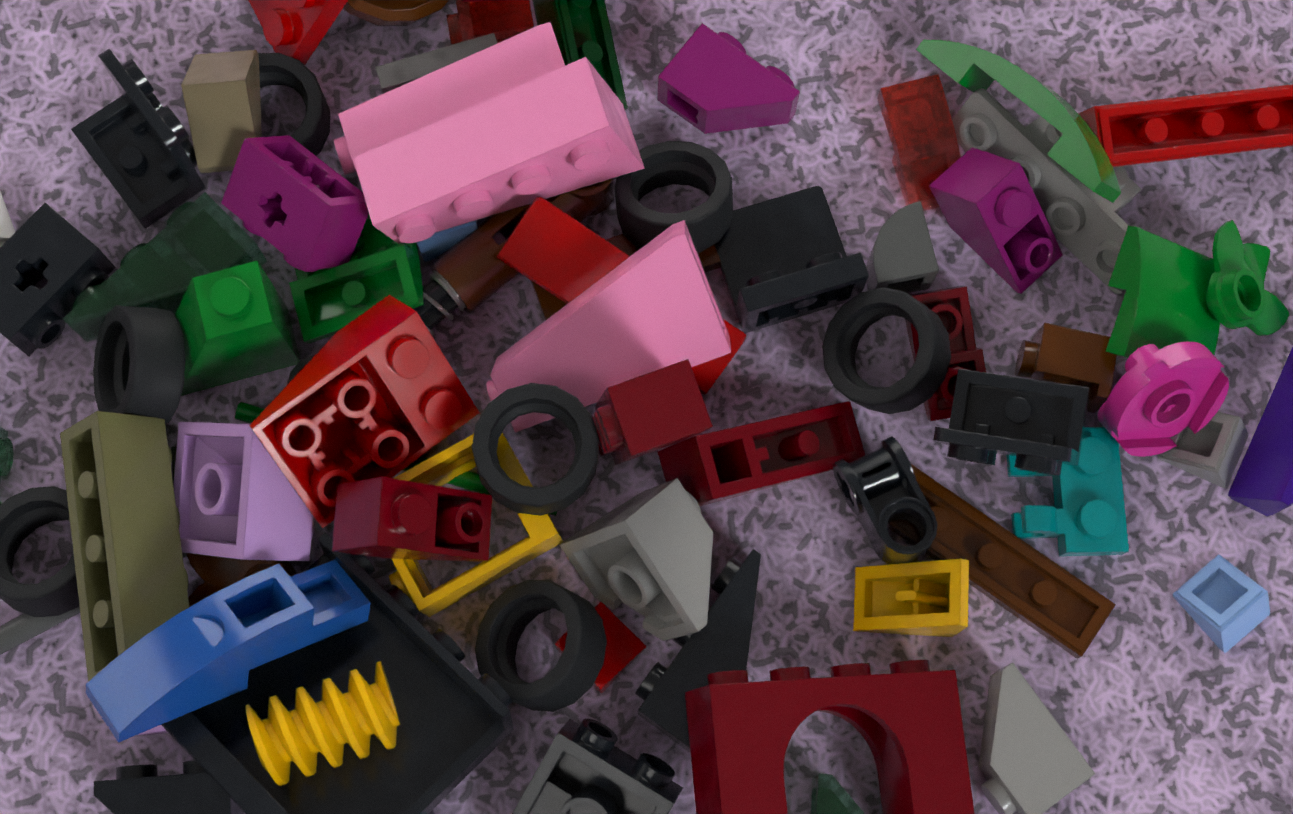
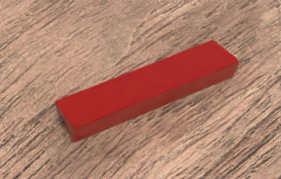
[1078,84,1293,167]
[496,196,746,395]

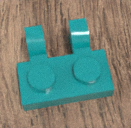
[1006,427,1129,557]

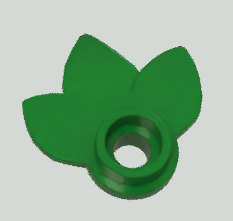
[1206,220,1289,336]

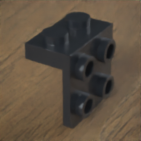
[71,49,206,229]
[933,369,1090,476]

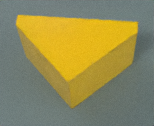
[853,558,969,637]

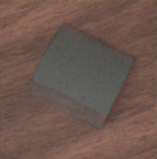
[866,201,939,293]

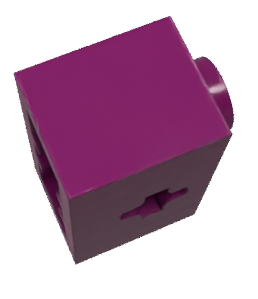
[221,135,369,272]

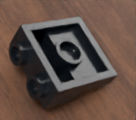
[512,718,683,814]

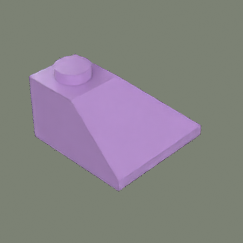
[173,422,315,561]

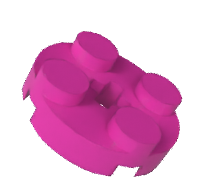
[1097,341,1229,457]

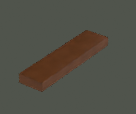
[887,464,1116,659]

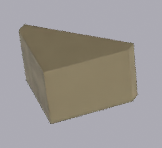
[181,50,262,173]

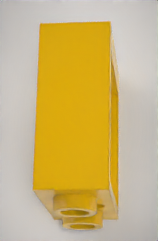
[388,432,564,617]

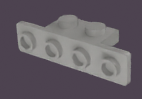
[946,88,1141,294]

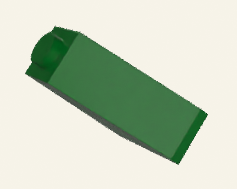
[175,261,301,396]

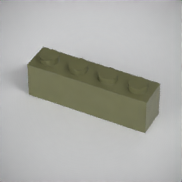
[60,411,189,682]

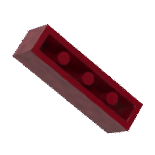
[592,359,713,465]

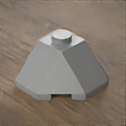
[560,478,713,641]

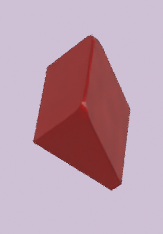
[554,602,647,694]

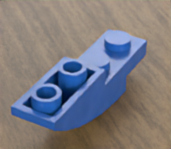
[86,560,371,743]

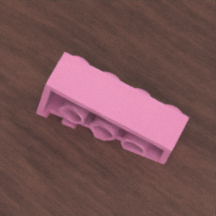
[353,57,645,244]

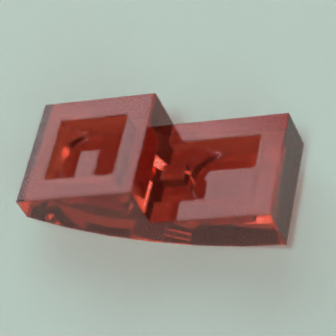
[877,74,961,211]

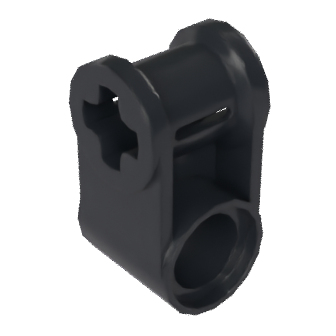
[832,436,938,564]

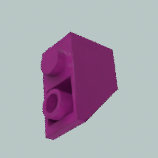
[657,23,800,134]
[929,147,1063,294]

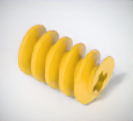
[246,661,400,786]

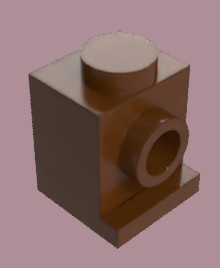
[1015,323,1117,413]

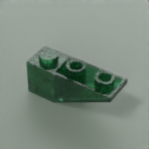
[63,192,267,342]

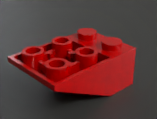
[249,294,480,528]

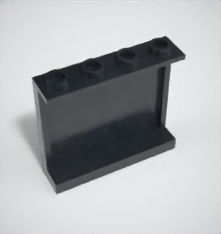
[161,533,514,814]

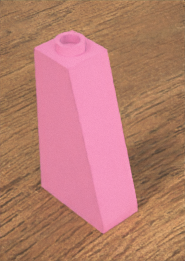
[333,22,565,181]
[486,220,731,433]

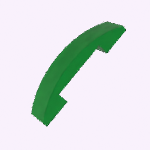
[916,39,1121,203]

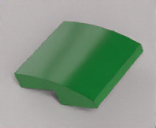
[289,215,423,344]
[1106,225,1220,359]

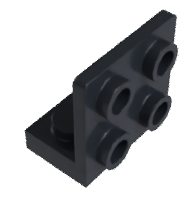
[714,186,869,333]

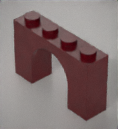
[685,660,975,814]

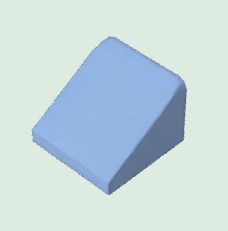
[1173,554,1270,653]

